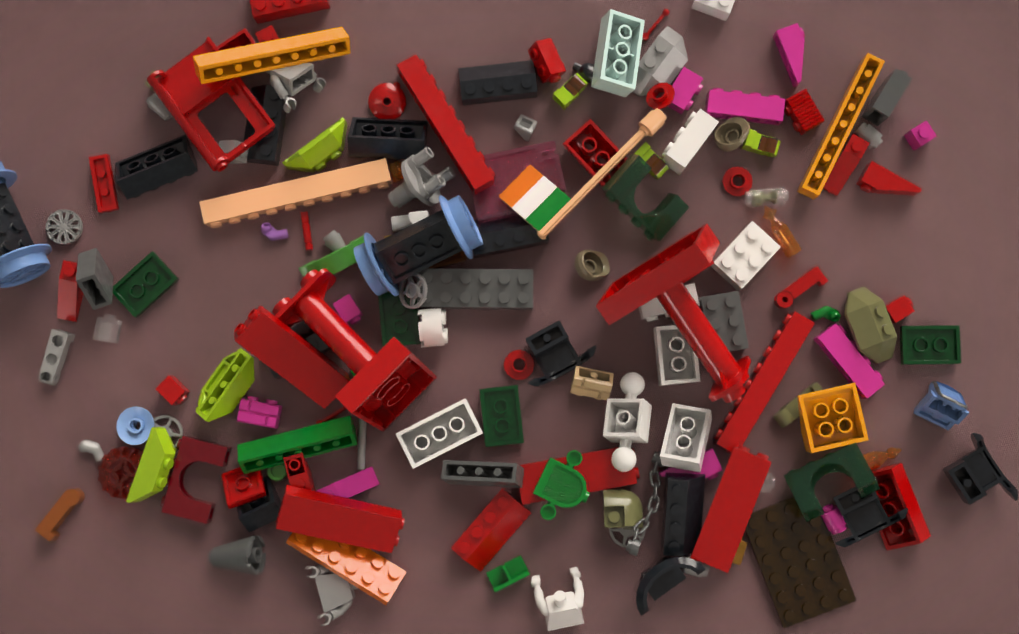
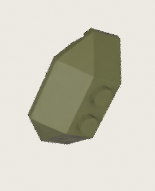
[844,287,897,364]

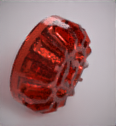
[97,446,143,499]

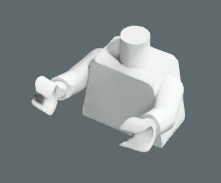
[531,567,584,631]

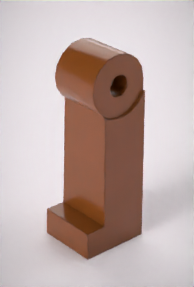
[35,488,85,542]

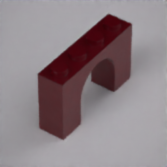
[160,436,232,524]

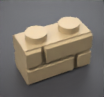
[570,366,614,400]

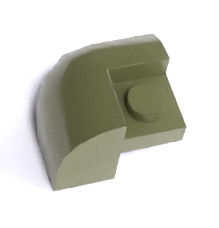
[603,489,644,530]

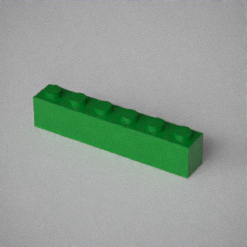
[237,416,357,474]

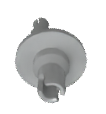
[388,147,456,208]

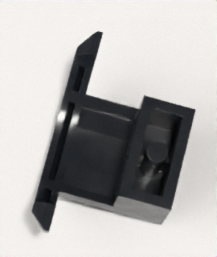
[525,320,596,387]
[942,433,1018,505]
[833,480,908,547]
[636,556,706,616]

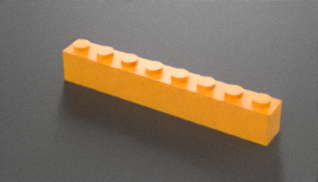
[193,27,351,84]
[797,53,885,200]

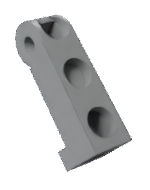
[39,329,76,386]

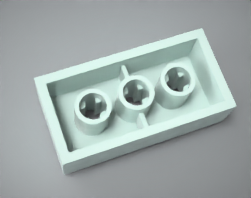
[591,9,645,97]

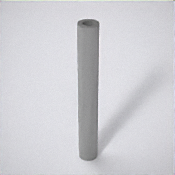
[357,418,367,469]

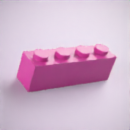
[705,88,785,126]
[814,323,885,399]

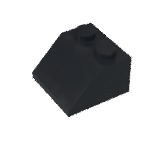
[237,476,281,533]

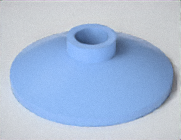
[116,406,154,445]

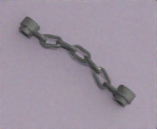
[625,451,662,556]

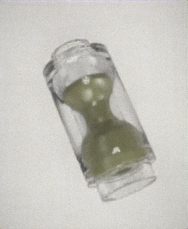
[744,186,789,208]

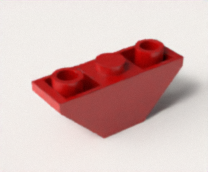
[283,453,316,491]

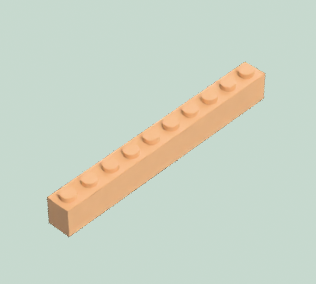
[199,158,393,228]

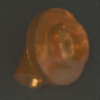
[389,161,404,183]

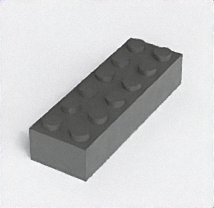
[417,268,533,310]

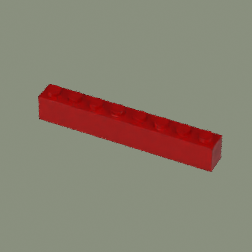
[396,54,496,196]
[713,311,815,454]

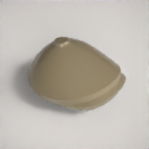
[714,117,750,152]
[575,249,610,281]

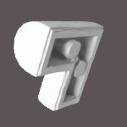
[391,210,430,233]

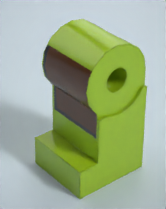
[552,73,588,110]
[741,129,781,157]
[632,142,669,180]

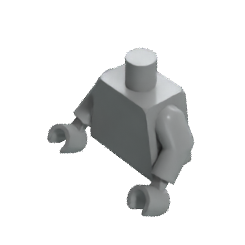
[266,63,326,113]
[305,565,358,626]

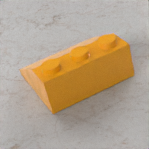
[797,383,869,453]

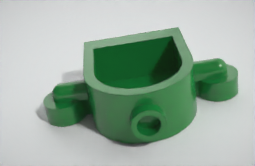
[533,450,590,520]

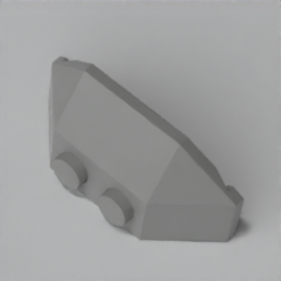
[633,26,688,97]

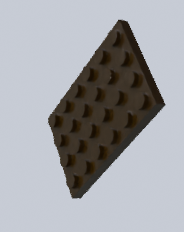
[745,490,857,628]

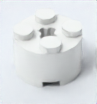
[418,308,448,348]

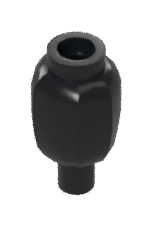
[572,62,594,84]

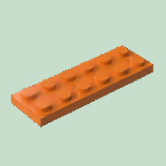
[286,532,406,605]

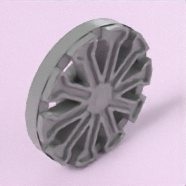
[46,209,83,245]

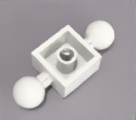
[603,372,652,472]

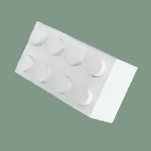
[396,398,483,469]

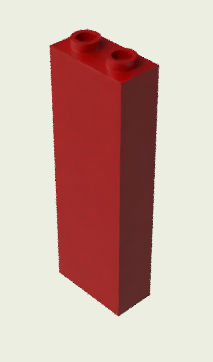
[234,305,350,409]
[691,444,772,573]
[519,446,640,505]
[276,485,405,553]

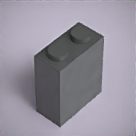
[862,69,913,126]
[76,248,114,310]

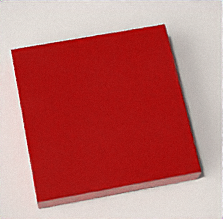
[221,467,267,509]

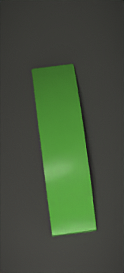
[298,235,364,277]

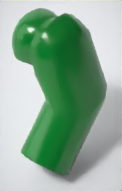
[810,306,841,322]

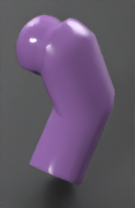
[261,222,289,241]

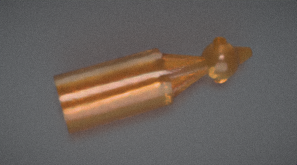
[763,205,802,259]
[843,447,902,478]

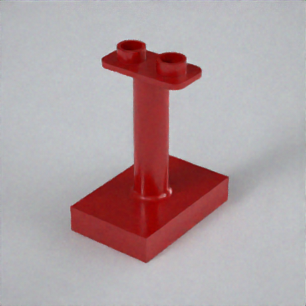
[596,223,751,403]
[272,268,437,432]

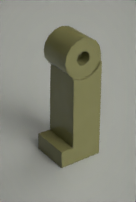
[773,382,823,428]

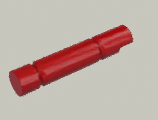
[300,211,313,251]

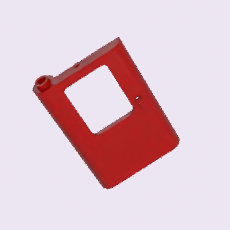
[147,37,275,172]

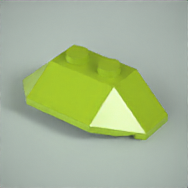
[282,117,348,173]
[195,348,255,422]
[126,427,176,503]

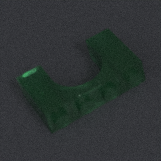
[602,154,689,242]
[783,443,880,522]

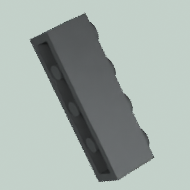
[441,460,524,488]

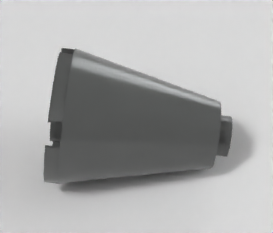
[208,535,266,575]

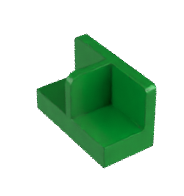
[486,554,530,592]

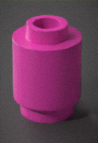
[820,504,847,535]

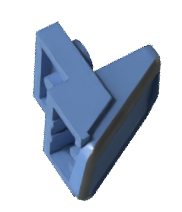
[913,381,969,431]

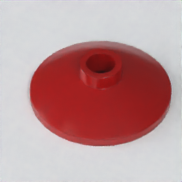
[368,83,406,119]

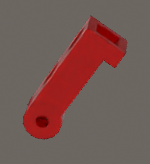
[774,266,829,309]

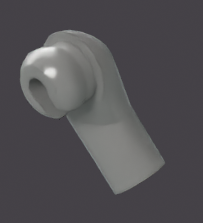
[78,440,106,463]

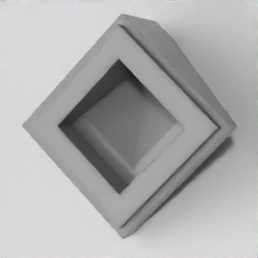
[513,114,538,142]

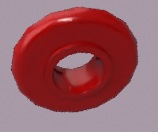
[646,83,675,109]
[723,166,753,196]
[504,350,534,380]

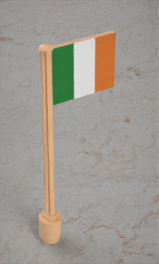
[498,108,667,240]

